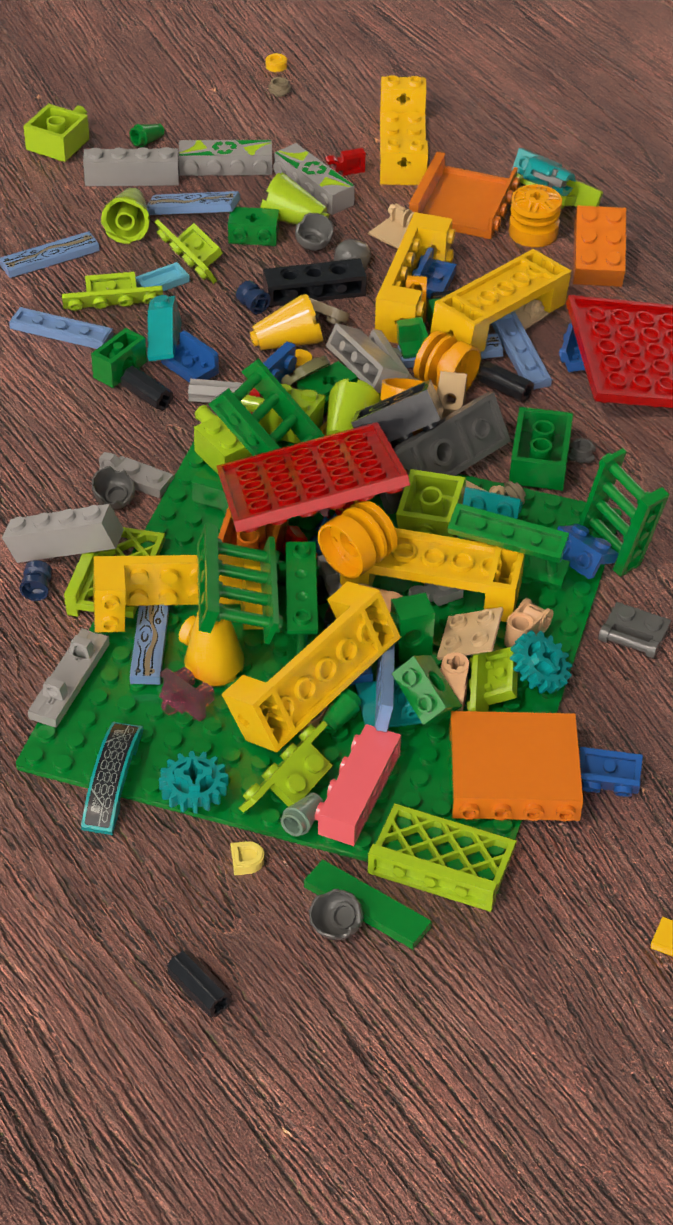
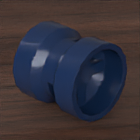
[236,280,271,315]
[20,560,53,601]

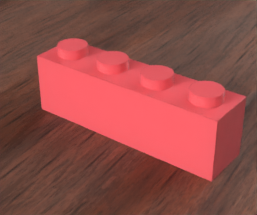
[315,724,401,846]

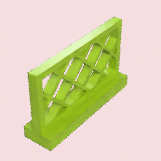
[64,527,165,618]
[367,803,516,912]

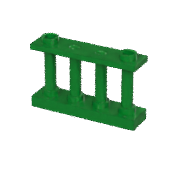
[208,358,325,456]
[579,448,670,577]
[448,503,570,589]
[197,523,283,645]
[286,542,318,663]

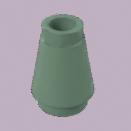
[281,793,323,836]

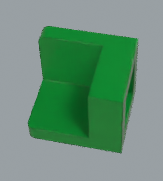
[397,317,428,359]

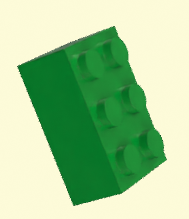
[509,407,573,491]

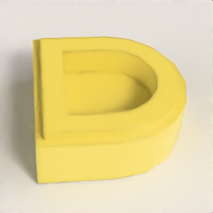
[230,841,264,876]

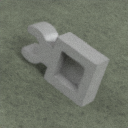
[318,555,342,597]
[409,583,464,606]

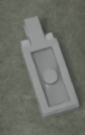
[99,452,174,498]

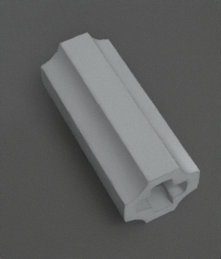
[188,378,243,403]

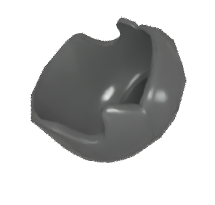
[295,213,334,251]
[333,239,371,270]
[91,466,135,510]
[309,889,364,940]

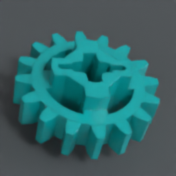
[510,630,572,694]
[159,751,228,814]

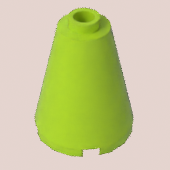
[260,172,329,225]
[101,188,150,244]
[326,379,380,436]

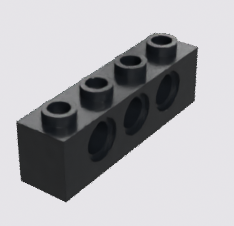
[263,258,367,307]

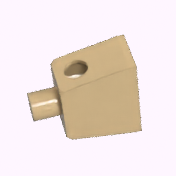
[437,371,467,419]

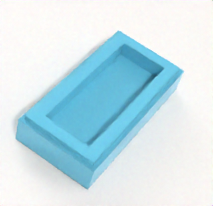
[136,262,190,291]

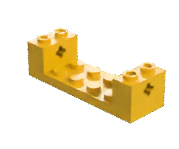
[380,75,428,185]
[375,212,456,344]
[430,249,572,352]
[340,528,525,622]
[93,555,263,632]
[222,581,401,752]

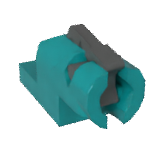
[511,148,576,196]

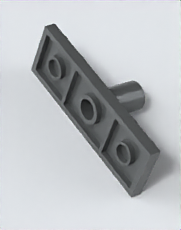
[379,392,511,514]

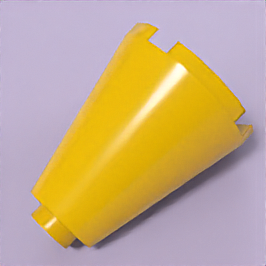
[249,294,323,350]
[184,612,244,686]

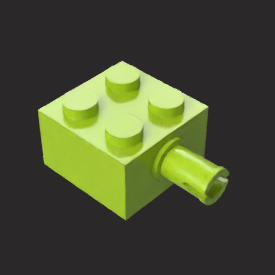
[24,103,89,162]
[240,384,325,444]
[194,405,252,474]
[396,469,466,538]

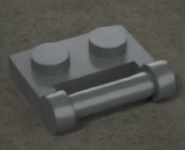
[598,602,672,659]

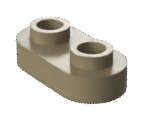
[309,298,350,325]

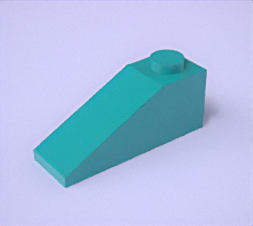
[148,295,182,361]

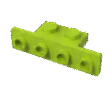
[517,173,603,209]
[154,219,223,284]
[62,272,163,311]
[467,646,518,712]
[239,720,333,812]

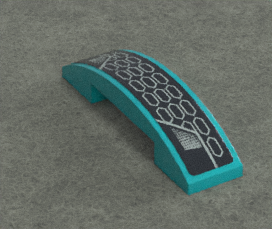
[81,722,143,835]

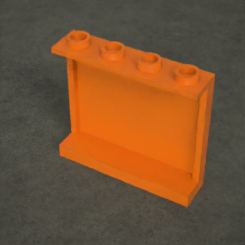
[409,152,520,239]
[449,711,583,822]

